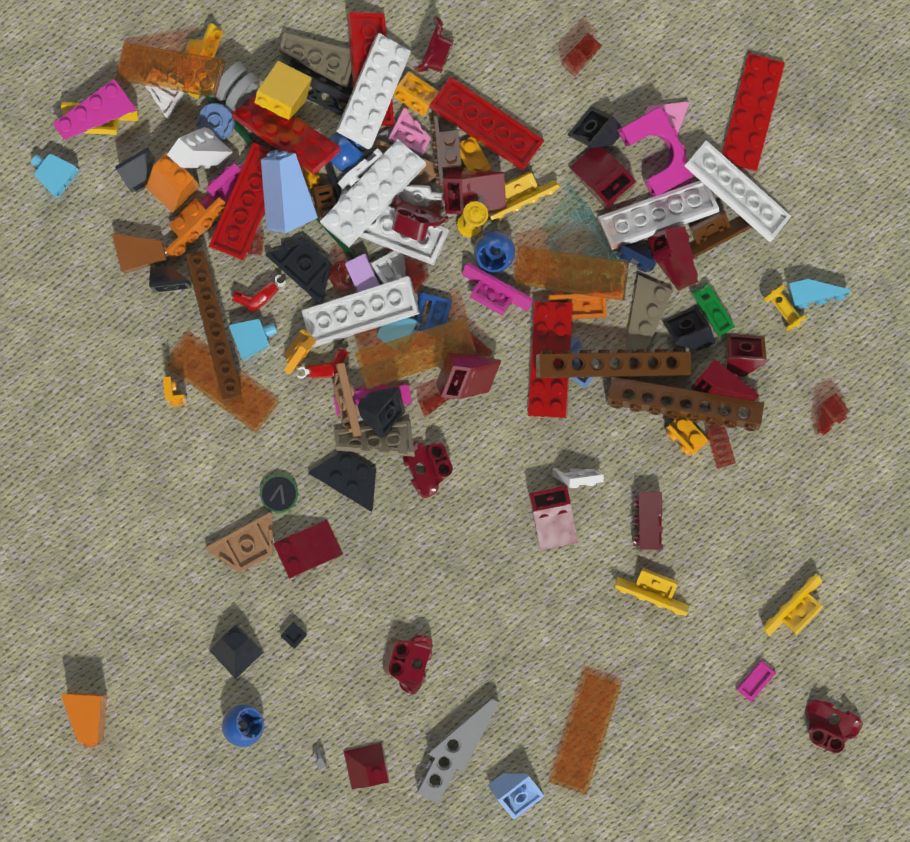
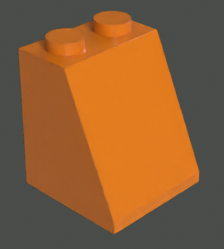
[146,152,200,214]
[62,692,107,747]

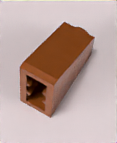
[112,234,170,274]

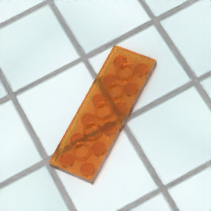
[115,43,226,98]
[514,246,629,301]
[355,317,477,389]
[165,335,279,434]
[550,671,622,795]

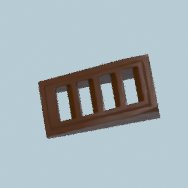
[311,184,336,227]

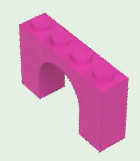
[617,107,694,197]

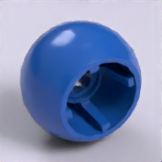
[328,133,364,173]
[474,231,515,272]
[222,704,264,747]

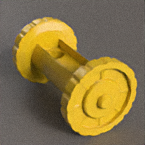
[457,201,488,238]
[763,284,808,332]

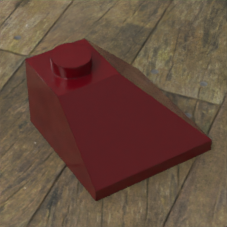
[725,334,767,377]
[343,743,390,789]

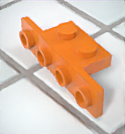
[166,197,227,259]
[548,289,626,319]

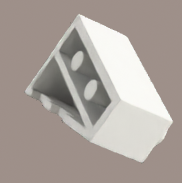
[167,127,233,168]

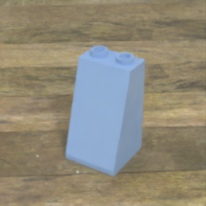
[261,150,318,233]

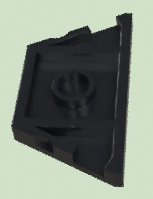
[266,239,333,304]
[308,451,376,512]

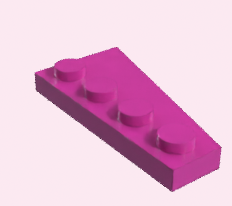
[53,79,138,140]

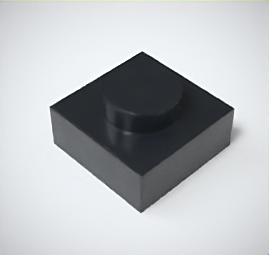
[280,622,308,649]

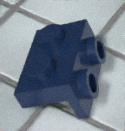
[616,243,657,272]

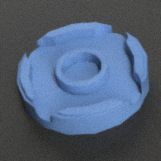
[197,103,235,141]

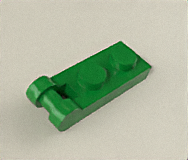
[691,282,735,337]

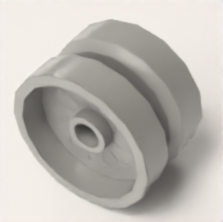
[213,62,260,111]

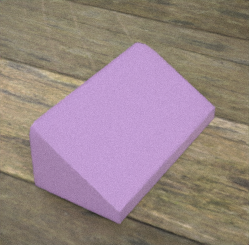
[345,254,380,292]

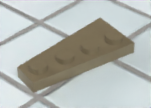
[279,33,352,88]
[625,275,673,353]
[334,421,415,456]

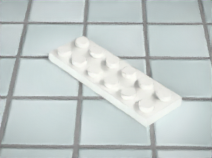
[336,33,411,149]
[320,139,426,247]
[684,141,791,242]
[598,180,719,250]
[337,189,449,265]
[302,276,420,348]

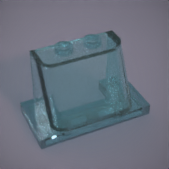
[545,207,627,290]

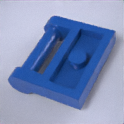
[414,292,452,338]

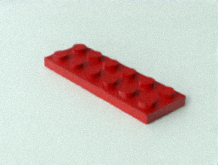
[347,12,395,126]
[722,53,785,172]
[429,77,545,171]
[232,92,340,174]
[208,142,274,262]
[528,301,574,418]

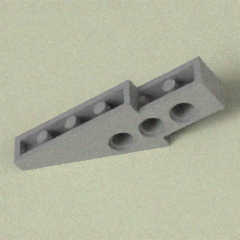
[416,698,499,804]

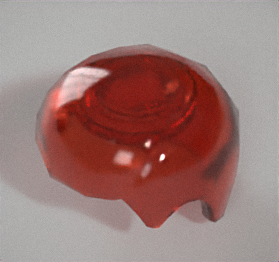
[329,260,354,289]

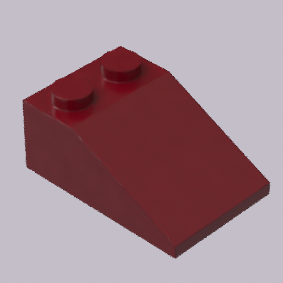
[273,520,343,579]

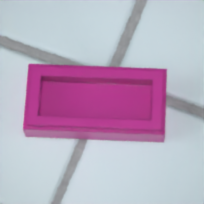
[736,660,776,702]

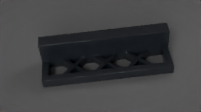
[288,60,353,116]

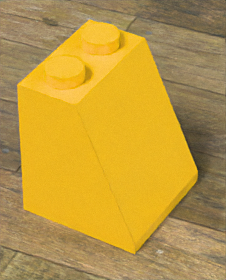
[255,61,312,120]

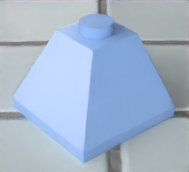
[488,773,544,819]

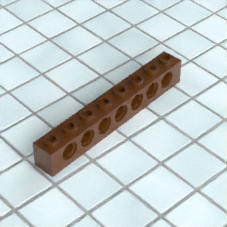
[186,250,242,405]
[536,348,691,378]
[607,377,764,432]

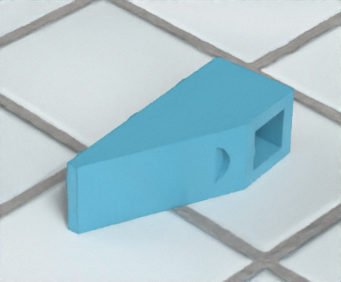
[787,279,851,310]

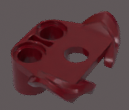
[414,16,454,73]
[392,195,450,241]
[403,441,453,498]
[383,635,433,694]
[805,700,863,753]

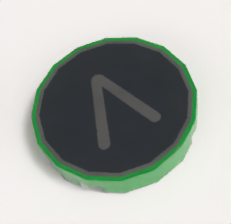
[260,475,298,513]

